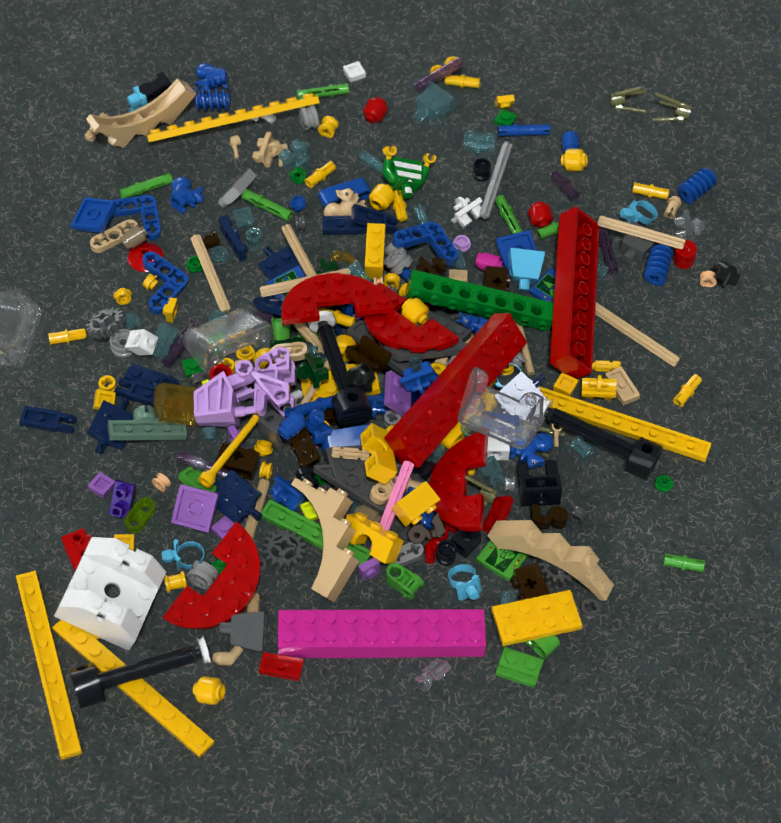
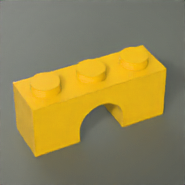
[364,223,385,279]
[360,423,397,484]
[345,512,404,564]

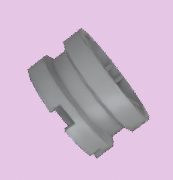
[299,104,319,131]
[384,247,413,275]
[109,329,134,358]
[186,560,219,590]

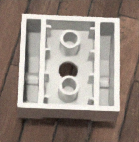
[54,537,166,650]

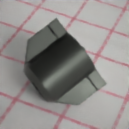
[713,260,741,287]
[344,363,375,392]

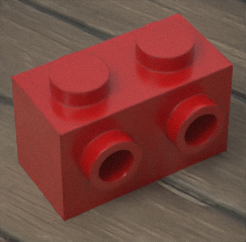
[61,528,92,571]

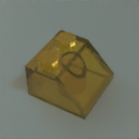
[153,383,198,426]

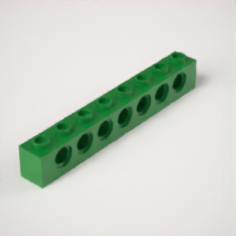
[406,269,554,330]

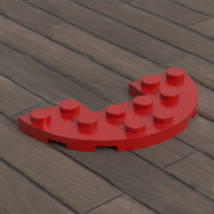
[281,273,394,325]
[363,282,459,353]
[429,430,489,531]
[162,522,261,630]

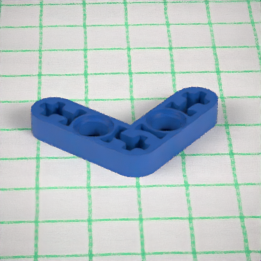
[112,195,161,240]
[392,222,459,266]
[142,252,188,314]

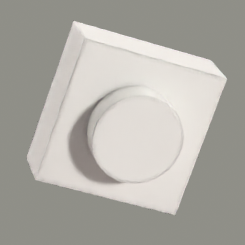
[343,61,366,83]

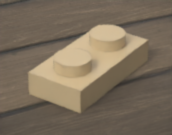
[604,366,640,406]

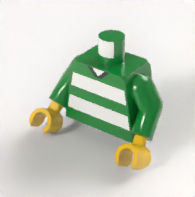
[383,146,436,199]

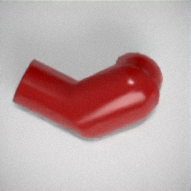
[424,537,444,564]

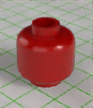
[363,97,388,124]
[528,201,554,229]

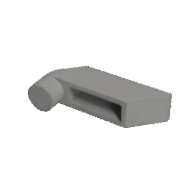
[218,168,257,208]

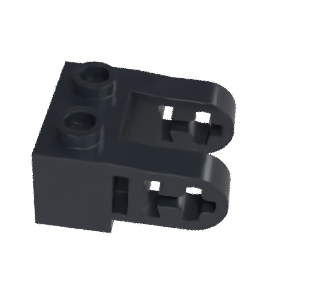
[516,460,562,506]

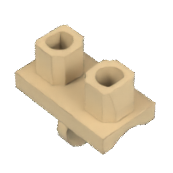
[252,132,283,167]

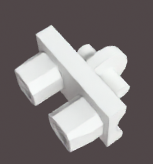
[451,197,483,228]

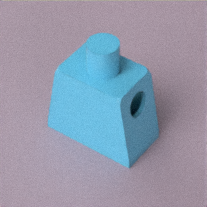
[508,248,545,293]

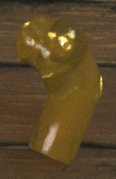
[330,250,358,267]

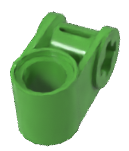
[271,317,293,341]
[385,563,424,600]
[525,635,560,659]

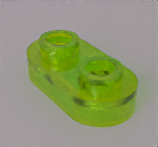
[124,497,156,533]

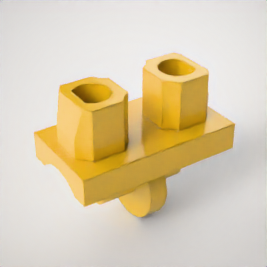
[582,375,617,400]

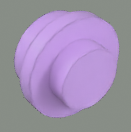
[453,235,471,252]

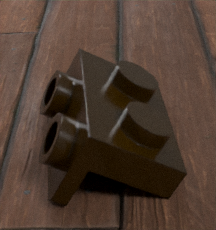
[344,336,392,372]
[290,426,321,468]

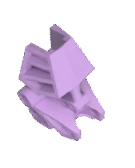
[194,347,296,427]

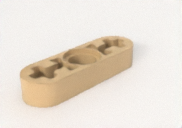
[90,219,138,253]

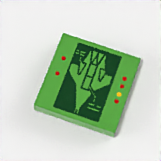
[476,540,529,582]

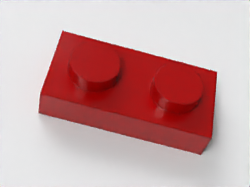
[483,495,514,533]
[259,652,304,681]

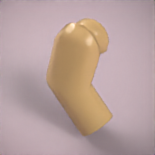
[212,646,243,666]

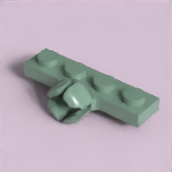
[107,405,187,440]

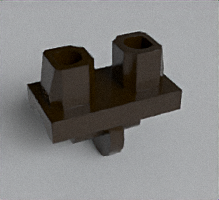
[416,256,447,277]

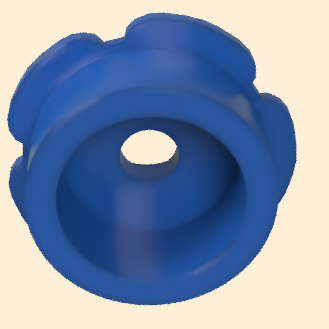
[290,195,306,212]

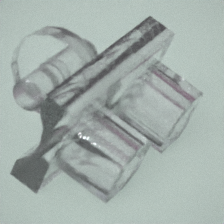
[675,209,705,242]

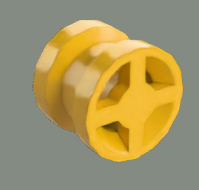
[318,116,339,138]

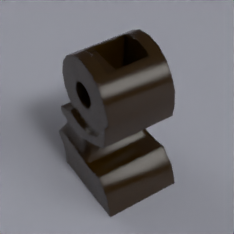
[531,503,568,531]
[408,511,446,544]

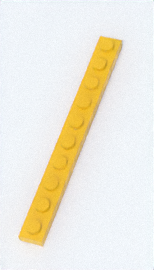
[147,93,319,142]
[538,386,712,462]
[16,570,82,760]
[52,620,215,758]

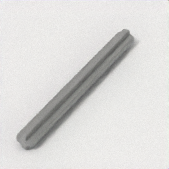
[479,141,512,219]

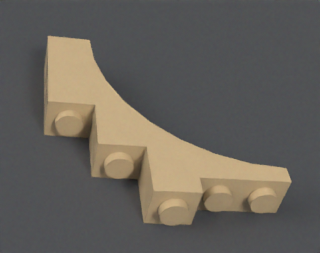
[86,79,196,148]
[291,478,359,603]
[488,520,614,601]

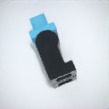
[127,72,171,112]

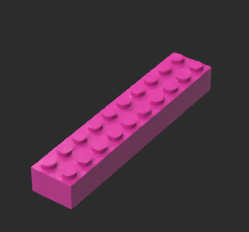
[278,609,486,658]

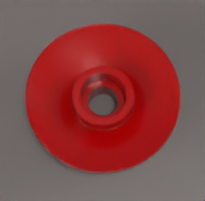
[128,243,164,272]

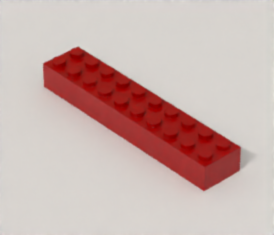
[550,206,600,379]
[384,313,527,468]

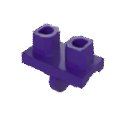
[109,479,136,519]

